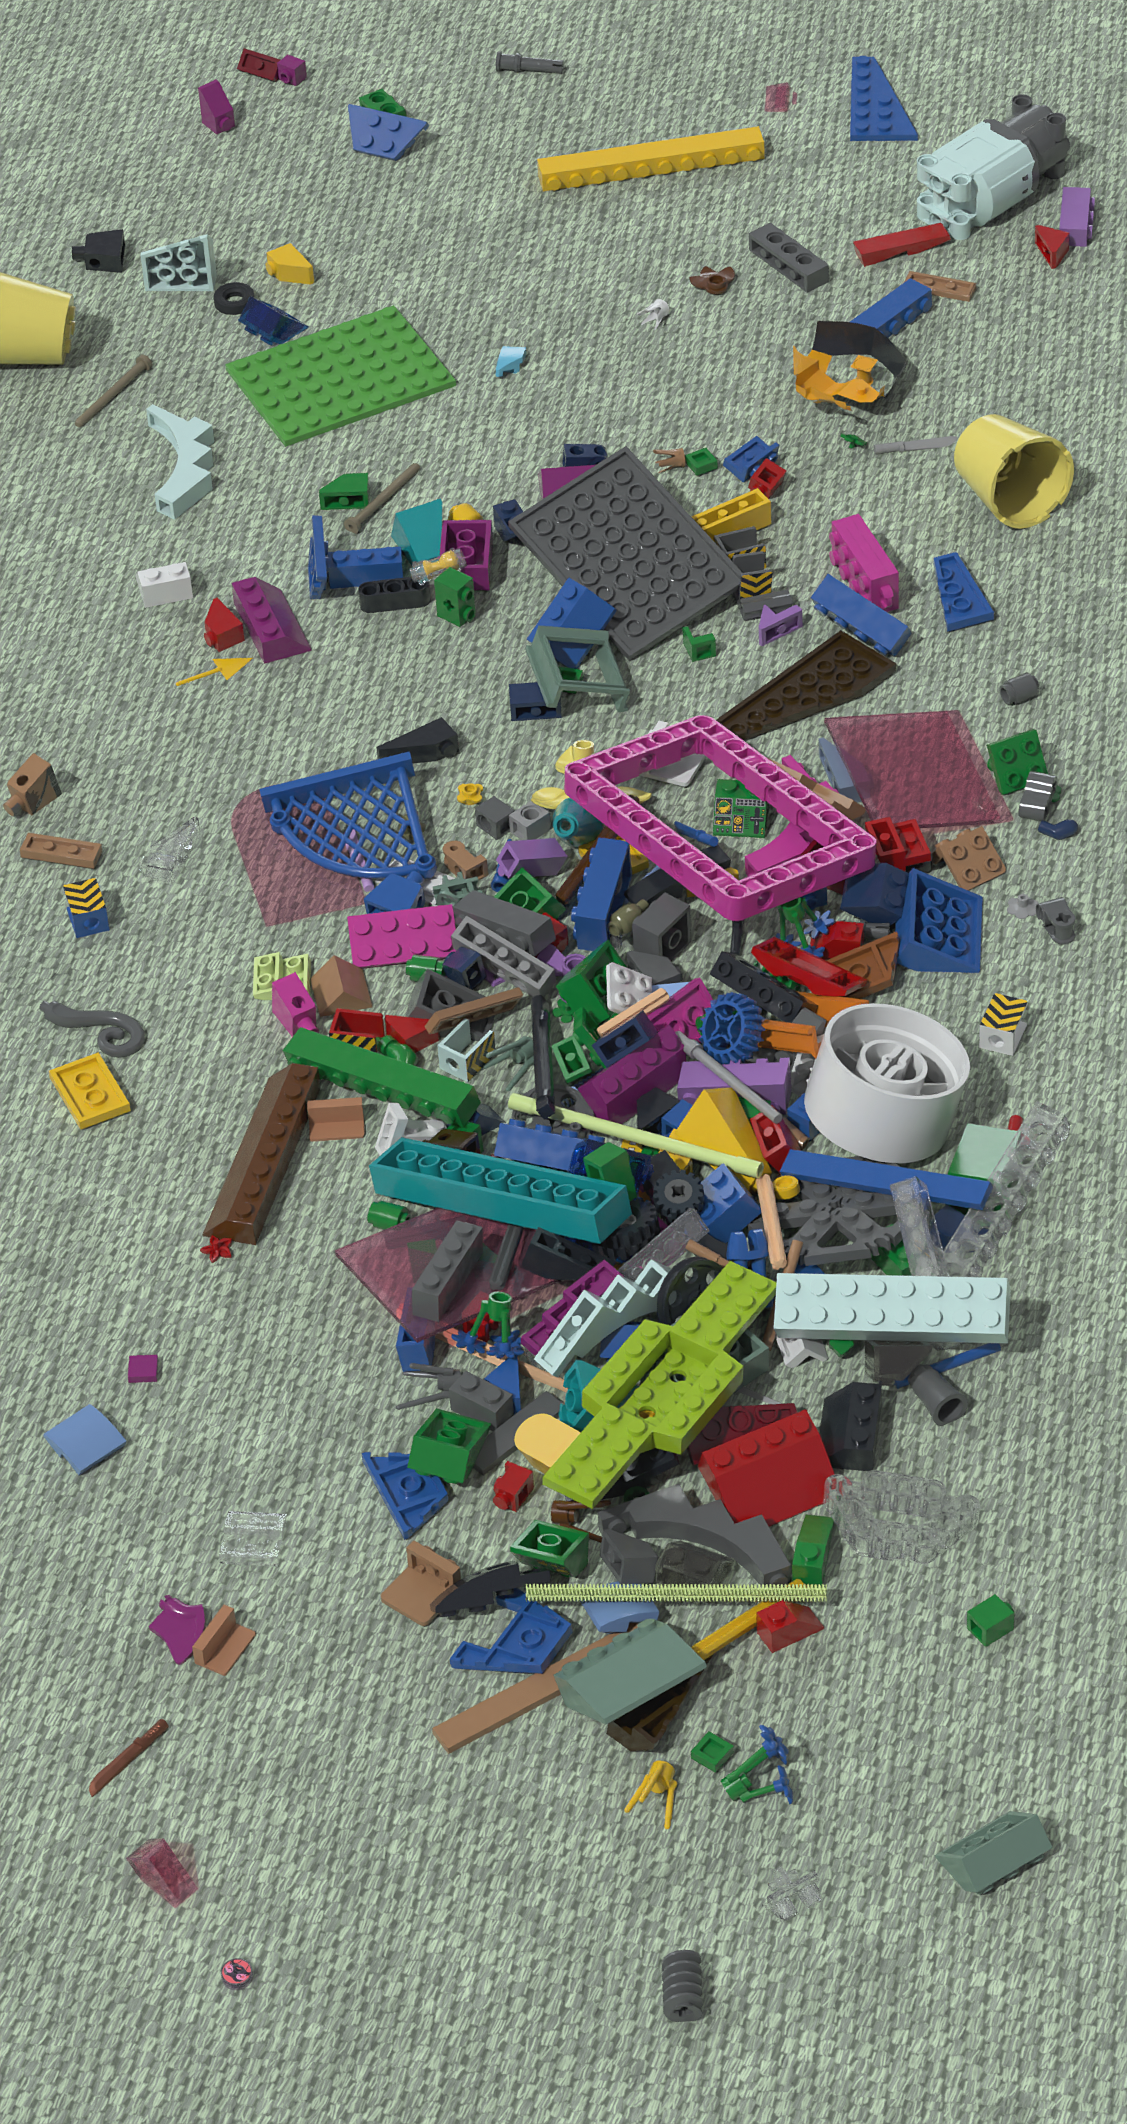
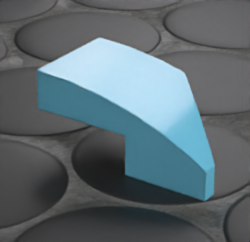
[496,346,526,377]

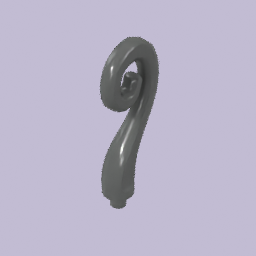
[39,1001,145,1058]

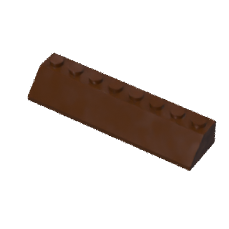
[202,1063,321,1245]

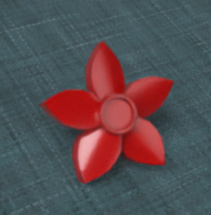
[200,1235,232,1263]

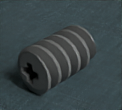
[661,1949,703,2022]

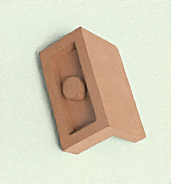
[307,1097,364,1142]
[192,1605,256,1676]

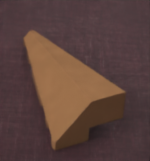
[766,757,867,820]

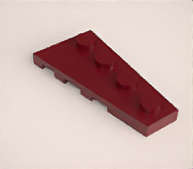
[687,1403,797,1465]

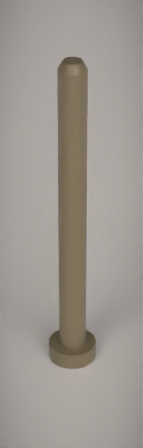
[75,354,153,427]
[344,463,420,534]

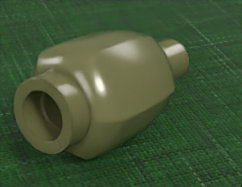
[607,899,649,936]

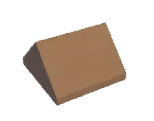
[310,955,372,1017]

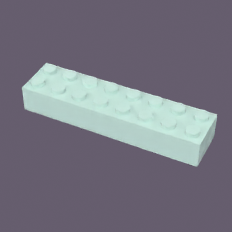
[774,1273,1011,1343]

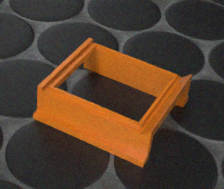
[758,991,869,1059]

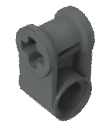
[1036,897,1075,945]

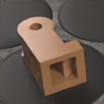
[443,840,489,881]

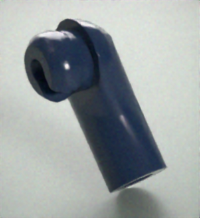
[1038,819,1078,840]

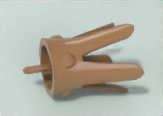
[653,448,685,473]

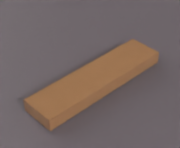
[425,987,523,1034]

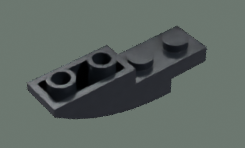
[565,1448,679,1502]
[430,1561,551,1617]

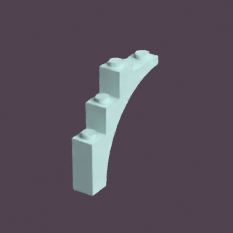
[146,404,214,520]

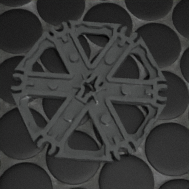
[748,1156,927,1266]

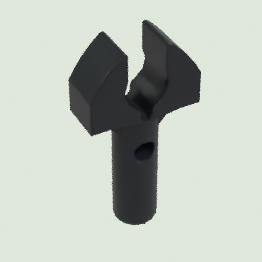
[730,919,745,956]

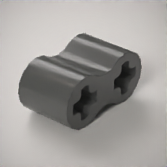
[1018,771,1057,821]

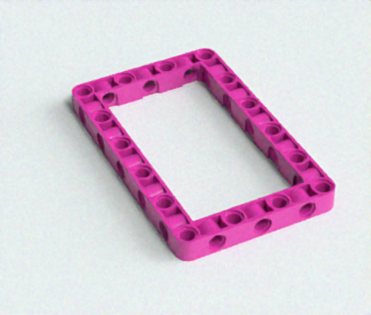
[564,715,876,921]

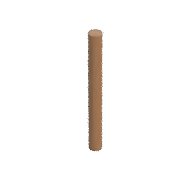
[762,1240,803,1351]

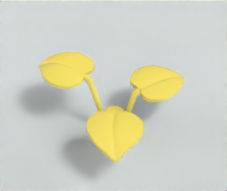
[531,740,652,809]

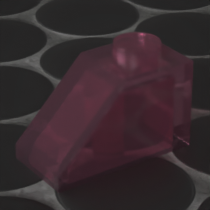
[126,1838,198,1908]

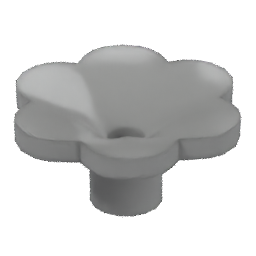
[1007,894,1038,919]

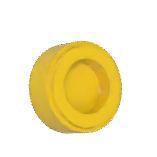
[772,1175,800,1199]

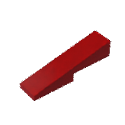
[853,223,951,267]

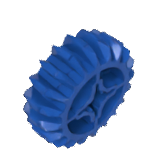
[698,992,766,1065]

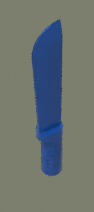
[674,821,719,847]

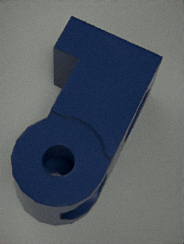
[562,444,608,467]

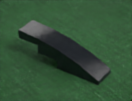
[624,844,731,908]

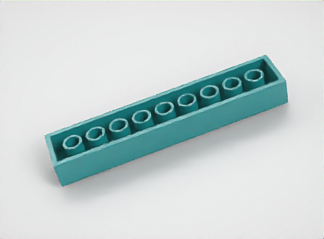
[369,1137,632,1244]

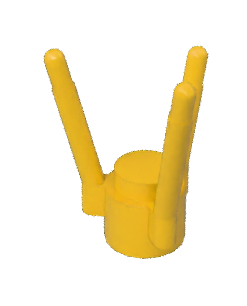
[624,1760,678,1829]

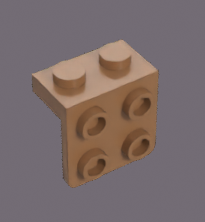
[932,826,1006,890]
[381,1540,461,1626]

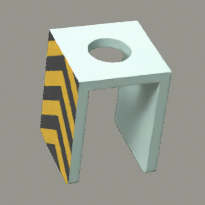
[437,1018,496,1082]

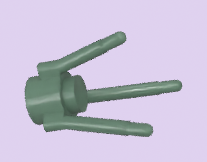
[483,1036,534,1091]

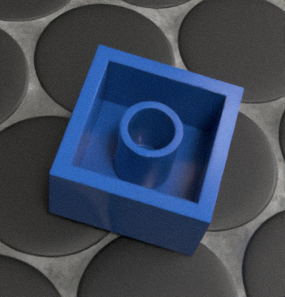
[696,1163,761,1244]

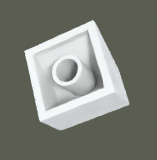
[135,562,193,608]

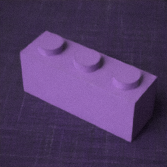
[1059,187,1095,247]

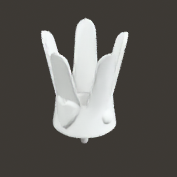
[637,299,670,330]

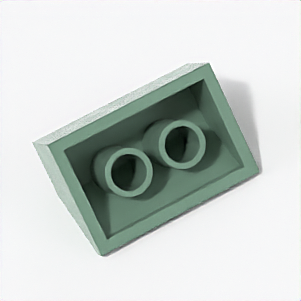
[934,1811,1053,1894]

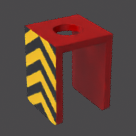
[329,1008,385,1053]

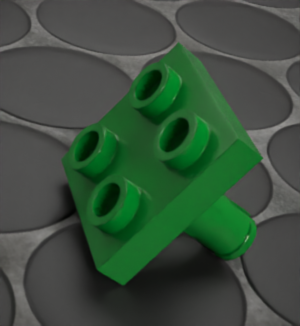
[986,729,1048,795]

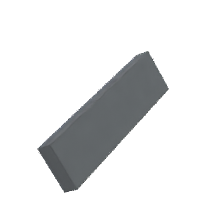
[473,1390,564,1476]

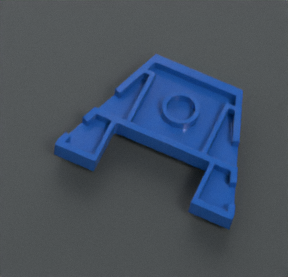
[449,1588,573,1674]

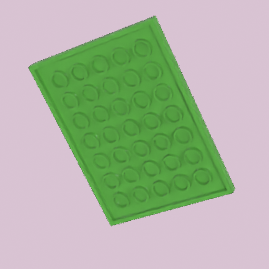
[225,305,456,447]

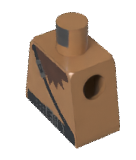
[3,753,62,816]

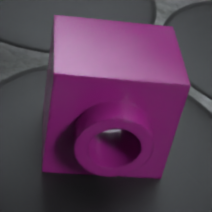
[277,54,307,86]

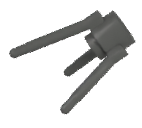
[396,1363,461,1410]

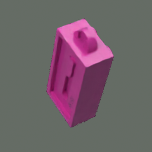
[829,514,899,612]

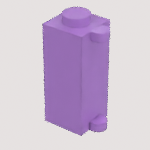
[496,838,568,879]

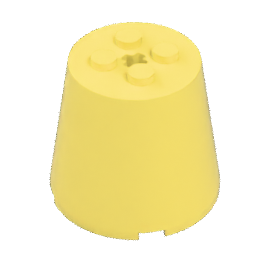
[0,272,76,364]
[954,414,1074,529]

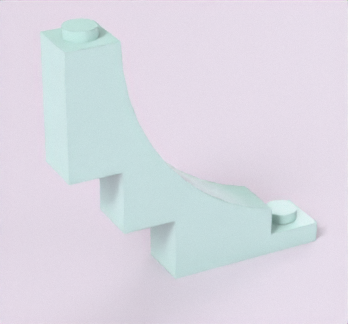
[534,1259,696,1378]

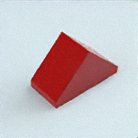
[1035,225,1070,269]
[384,1015,440,1053]

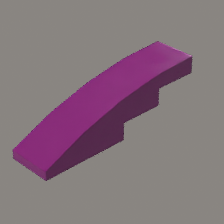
[521,1260,624,1356]

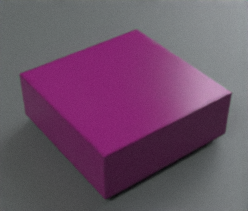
[128,1354,158,1383]

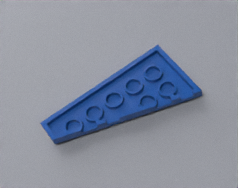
[850,56,918,141]

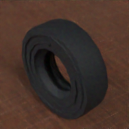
[213,282,255,315]

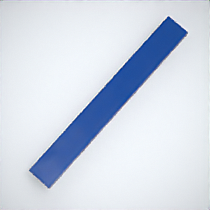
[780,1149,993,1210]

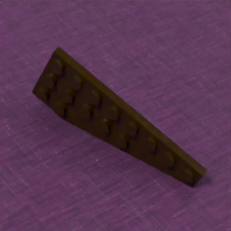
[716,630,896,741]

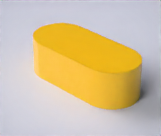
[514,1414,581,1474]

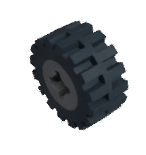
[653,1170,704,1224]

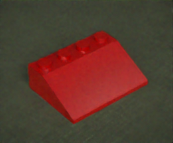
[698,1409,842,1527]

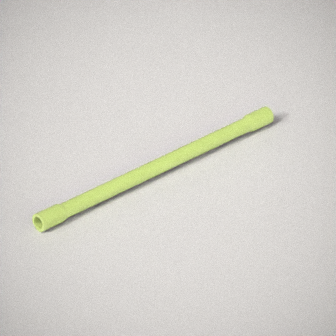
[508,1093,764,1178]

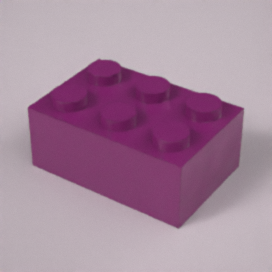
[439,520,493,591]

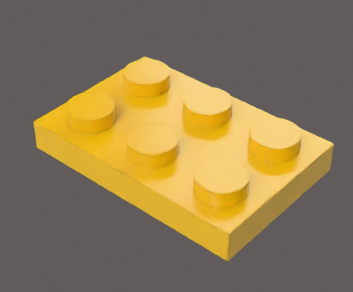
[49,1052,131,1130]

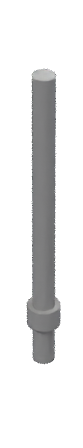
[675,1031,782,1124]

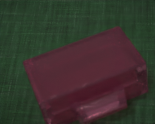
[764,82,797,112]

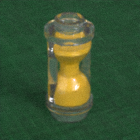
[410,548,467,585]

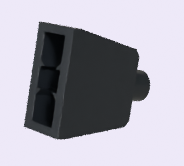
[72,229,126,273]

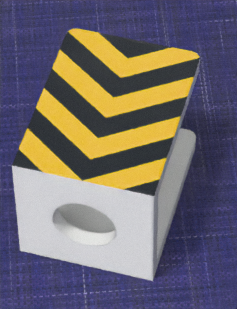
[979,993,1028,1056]

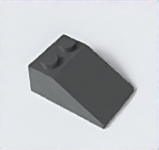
[405,969,495,1041]

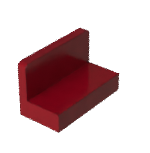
[237,48,281,82]

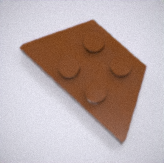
[826,931,900,999]

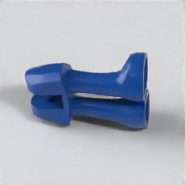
[727,1228,776,1308]

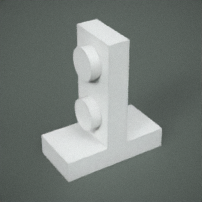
[375,1103,447,1155]

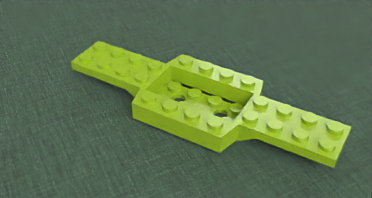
[542,1261,777,1509]

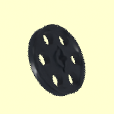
[657,1257,723,1325]

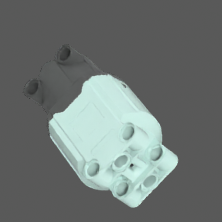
[917,94,1070,240]

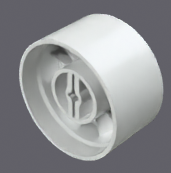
[804,1003,970,1163]

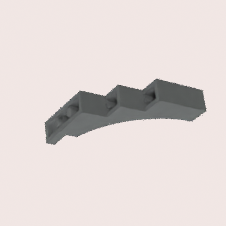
[598,1484,791,1588]

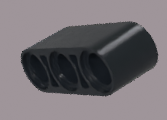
[358,576,431,613]

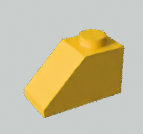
[265,243,314,285]

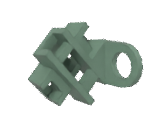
[433,872,483,919]

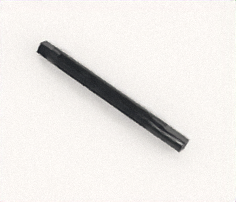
[531,995,555,1120]

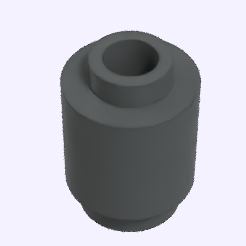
[999,672,1039,705]

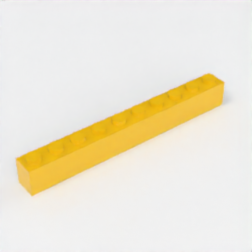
[537,126,765,191]

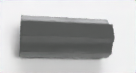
[739,589,792,620]

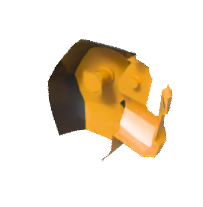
[793,321,907,411]

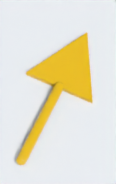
[176,658,253,686]

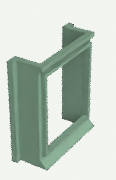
[525,625,630,712]

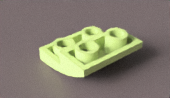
[253,952,311,1000]

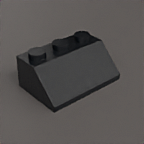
[819,1382,882,1472]

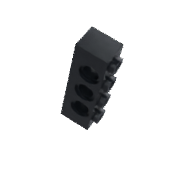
[710,951,818,1023]

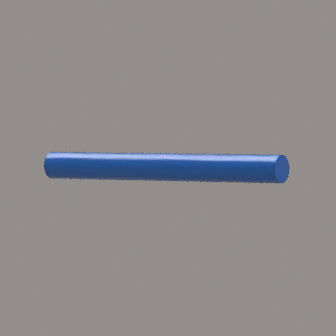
[893,1343,1001,1389]

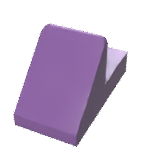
[759,604,803,646]

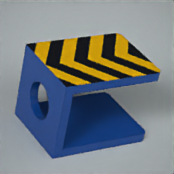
[63,878,110,938]

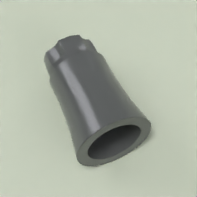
[908,1364,968,1426]

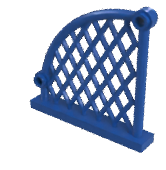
[259,751,437,879]

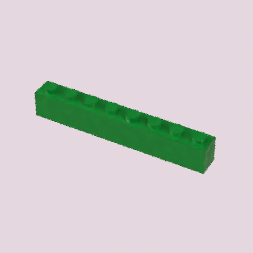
[282,1027,481,1127]

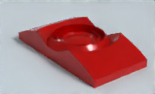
[751,937,867,997]

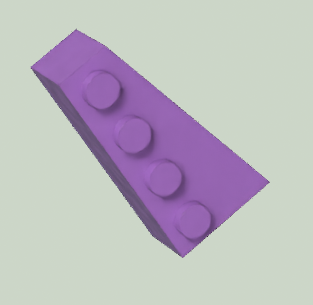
[677,1058,792,1115]

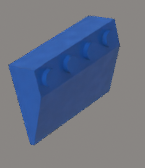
[895,868,983,973]

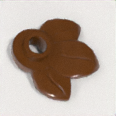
[689,266,735,294]

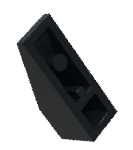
[376,717,459,764]
[520,1227,616,1280]

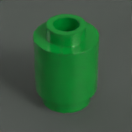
[406,955,445,982]
[367,1201,411,1233]

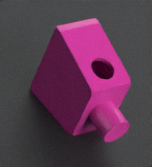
[272,972,319,1037]

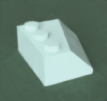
[140,234,217,291]

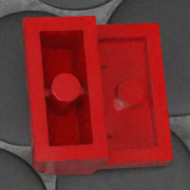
[865,817,931,872]

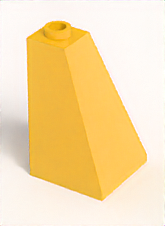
[675,1087,772,1195]

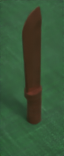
[89,1719,169,1797]

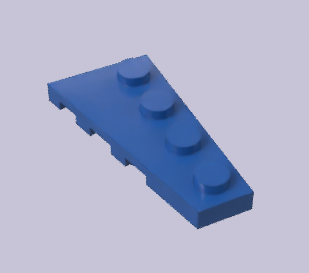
[933,552,994,632]

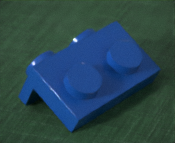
[723,436,780,483]

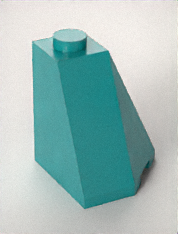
[391,498,442,573]
[559,1360,640,1432]

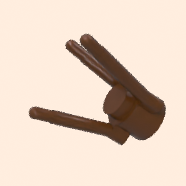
[551,1500,611,1543]

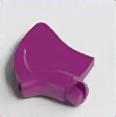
[149,1595,206,1665]

